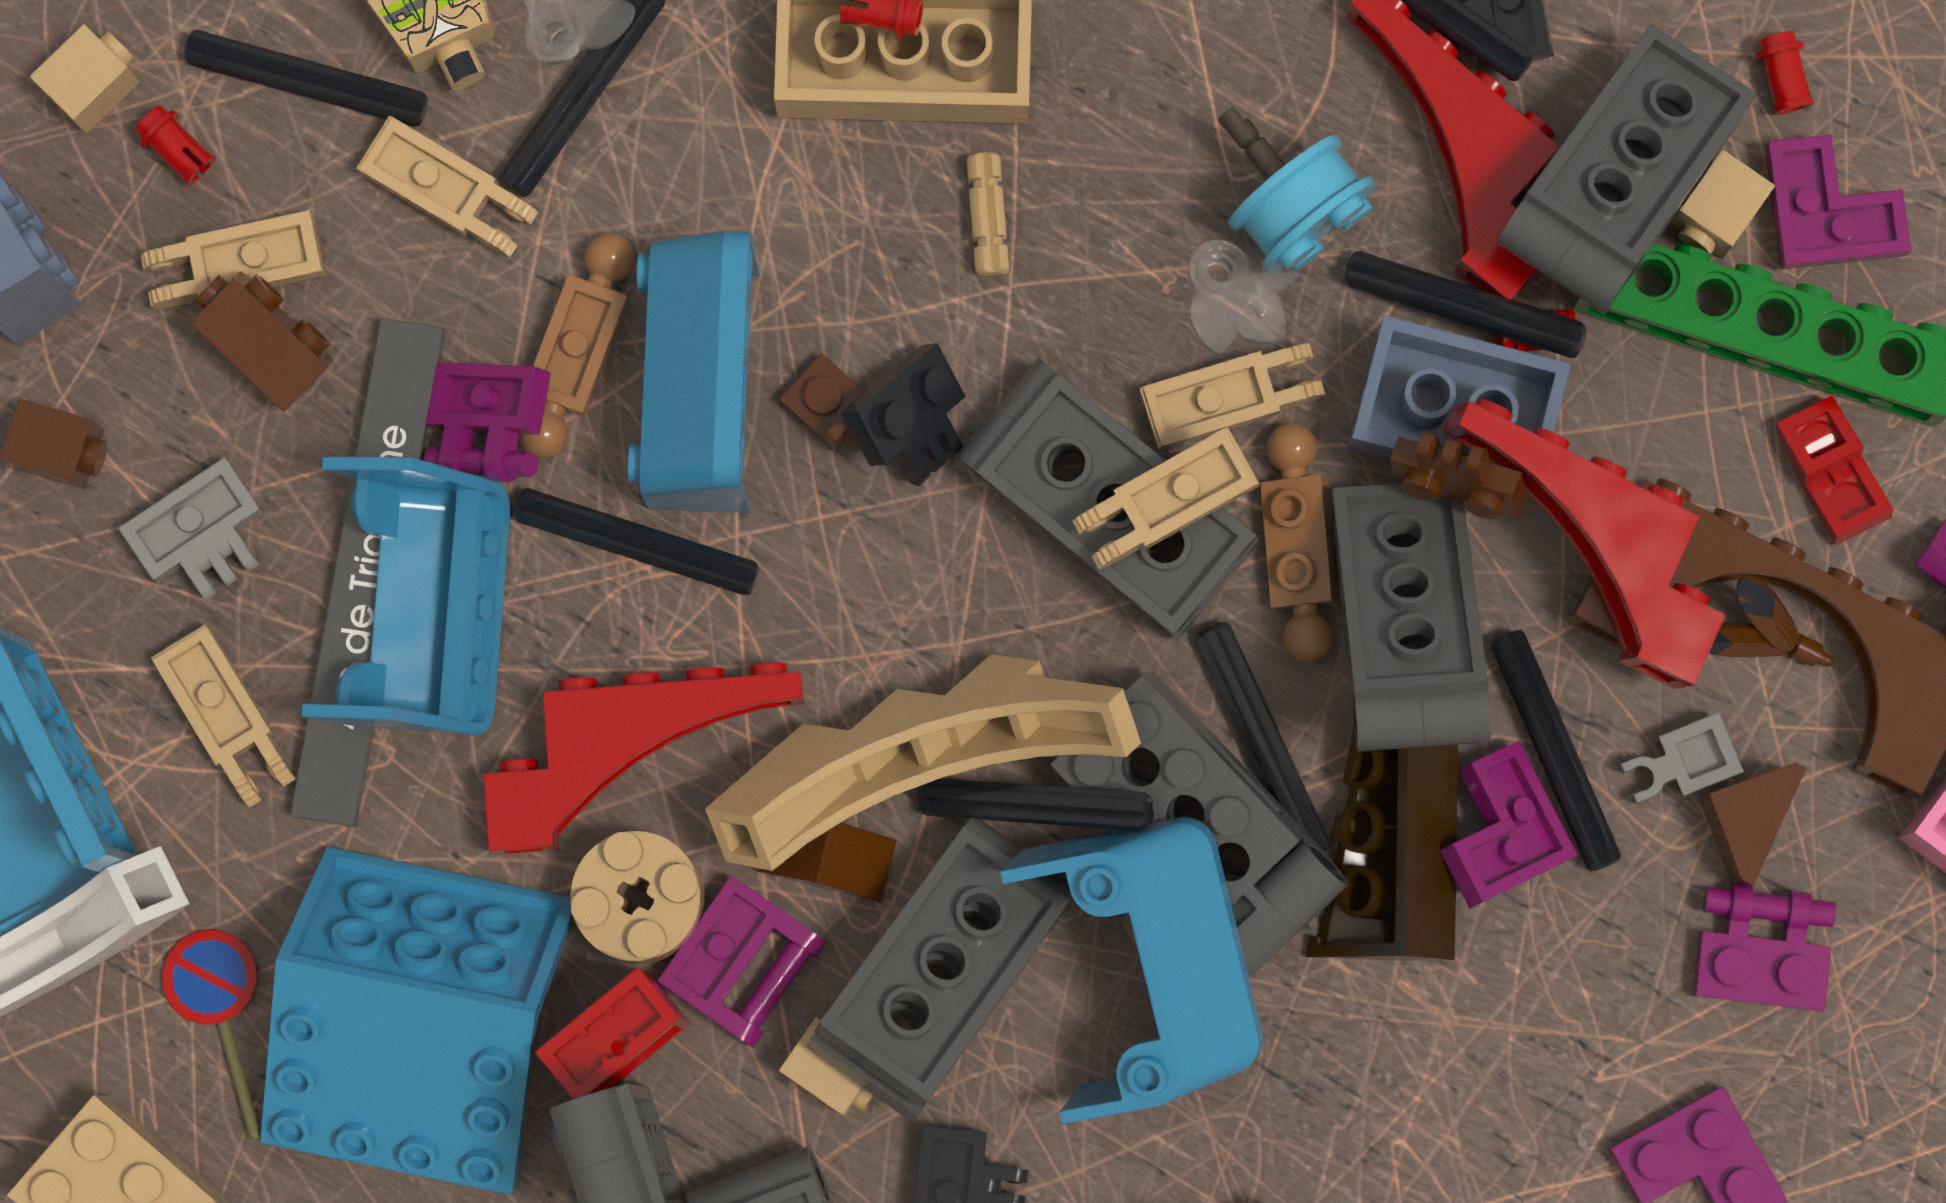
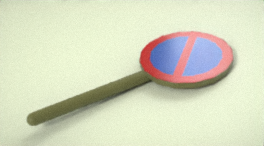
[162,929,261,1140]

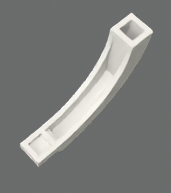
[0,846,189,1017]

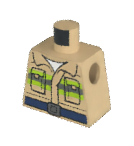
[364,0,495,90]

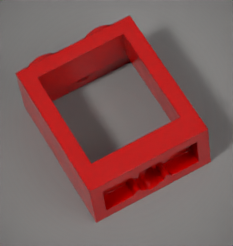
[535,967,691,1099]

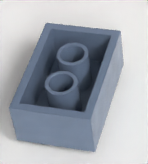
[0,172,81,345]
[1346,315,1571,498]

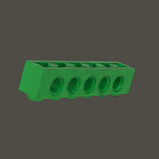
[1573,244,1946,428]

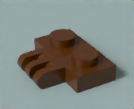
[1390,431,1527,520]

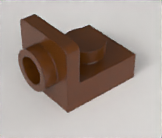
[779,353,868,453]

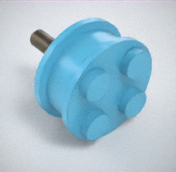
[1218,106,1377,274]

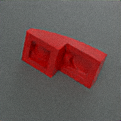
[1775,395,1894,546]

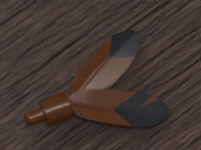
[1709,575,1834,667]

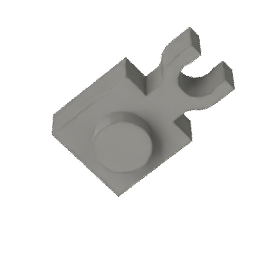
[1621,712,1745,804]

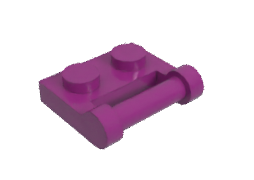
[657,875,827,1048]

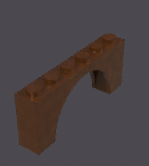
[1568,478,1946,800]

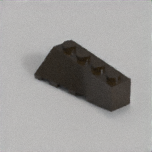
[1306,728,1458,961]

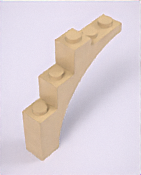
[705,654,1141,871]

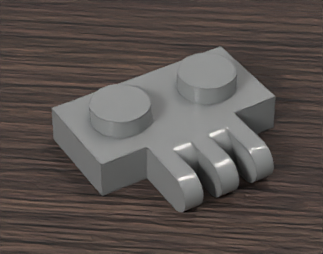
[118,457,264,601]

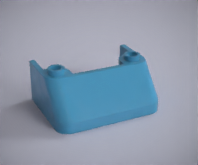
[628,230,761,513]
[301,457,510,735]
[1000,817,1263,1124]

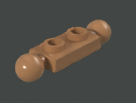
[518,233,635,459]
[1260,423,1339,663]

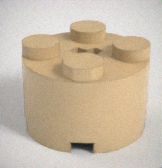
[570,831,705,964]

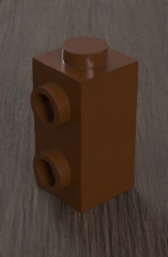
[190,271,333,412]

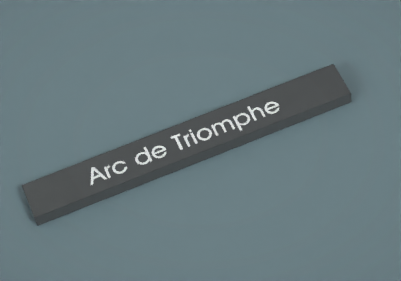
[290,318,446,828]

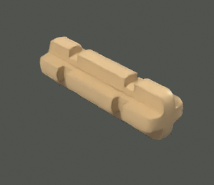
[967,152,1009,277]

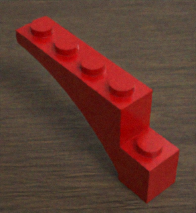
[1346,0,1560,300]
[1442,399,1726,689]
[484,662,805,855]

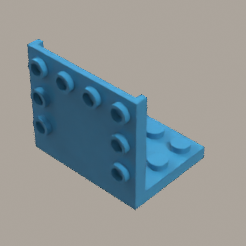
[0,626,139,937]
[260,847,574,1195]

